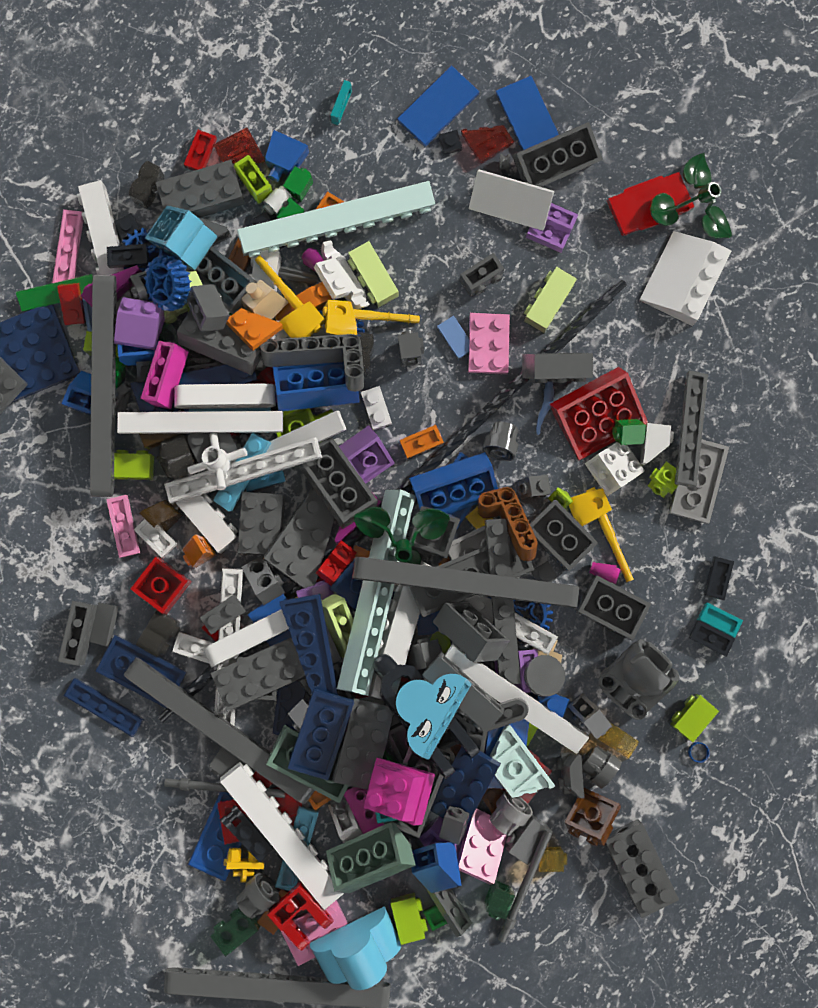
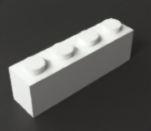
[176,476,239,553]

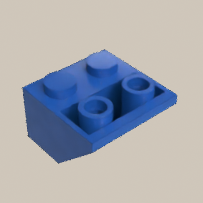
[62,370,116,416]
[411,842,462,893]

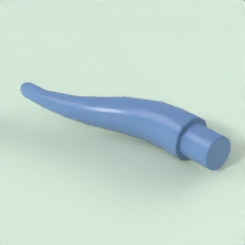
[536,381,554,435]

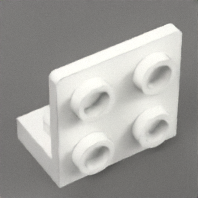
[585,442,645,496]

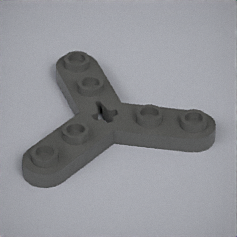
[454,698,529,753]

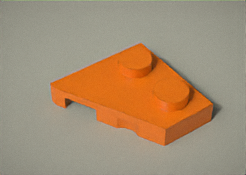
[226,308,283,351]

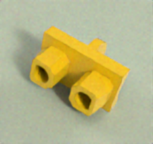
[224,848,264,883]

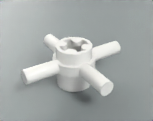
[188,433,247,490]

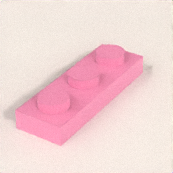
[106,495,140,558]

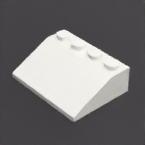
[639,231,731,326]

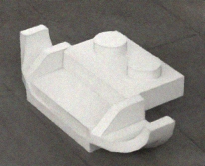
[314,240,370,309]

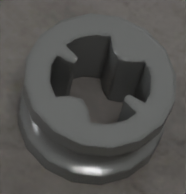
[499,154,510,172]

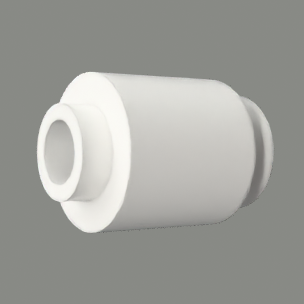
[263,186,292,215]

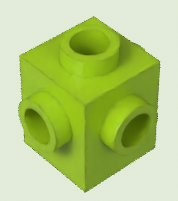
[648,461,678,498]

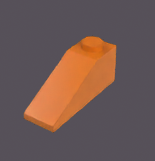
[275,282,333,321]
[183,534,217,568]

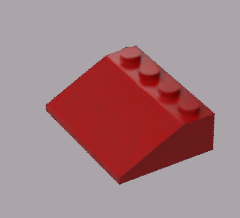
[549,367,648,460]

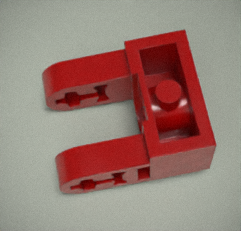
[267,881,334,951]

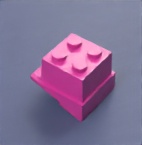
[363,758,435,825]

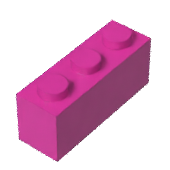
[141,341,189,409]

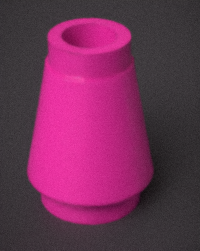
[589,562,621,584]

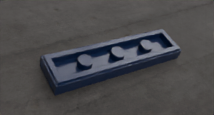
[63,678,144,737]

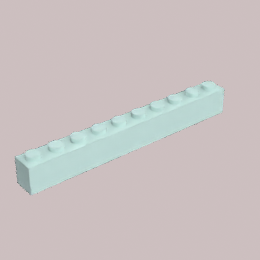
[237,181,435,258]
[337,489,415,696]

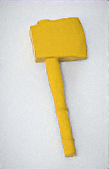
[255,255,325,338]
[323,300,420,335]
[569,487,634,582]

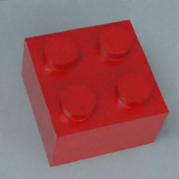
[131,556,192,614]

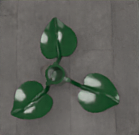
[650,153,732,239]
[354,507,450,565]

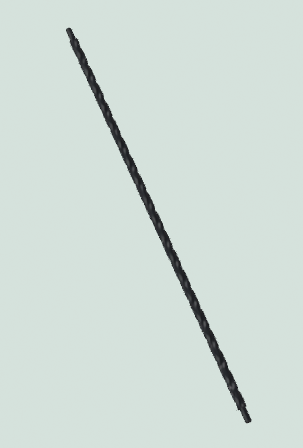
[158,280,627,723]

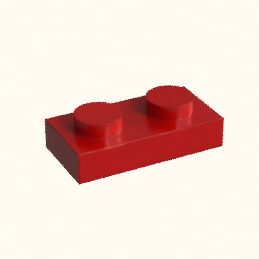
[184,130,217,171]
[57,283,86,325]

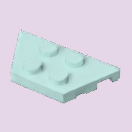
[490,724,555,798]

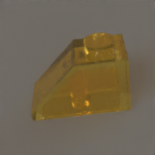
[598,723,639,759]

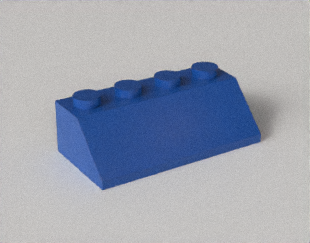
[273,362,359,411]
[409,452,498,514]

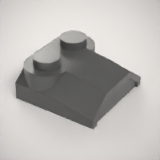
[186,433,239,472]
[410,506,460,558]
[557,751,584,798]

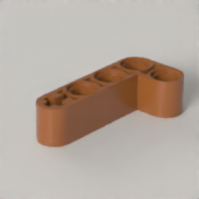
[478,487,538,561]

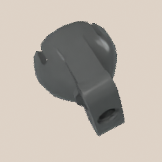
[598,639,680,720]

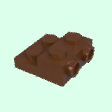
[564,787,621,847]

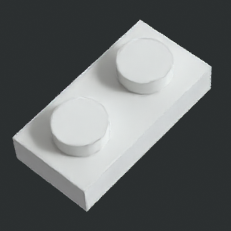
[361,386,392,430]
[134,519,177,558]
[172,632,213,663]

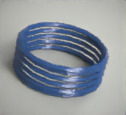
[688,742,710,763]

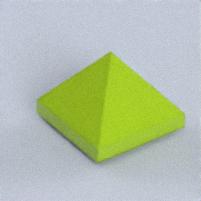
[548,488,573,509]

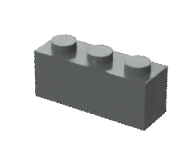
[58,601,98,666]

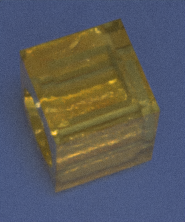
[537,847,567,872]

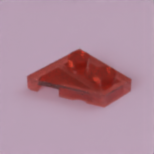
[461,125,514,164]
[213,127,265,164]

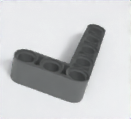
[260,334,364,392]

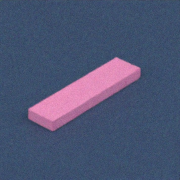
[52,209,83,283]

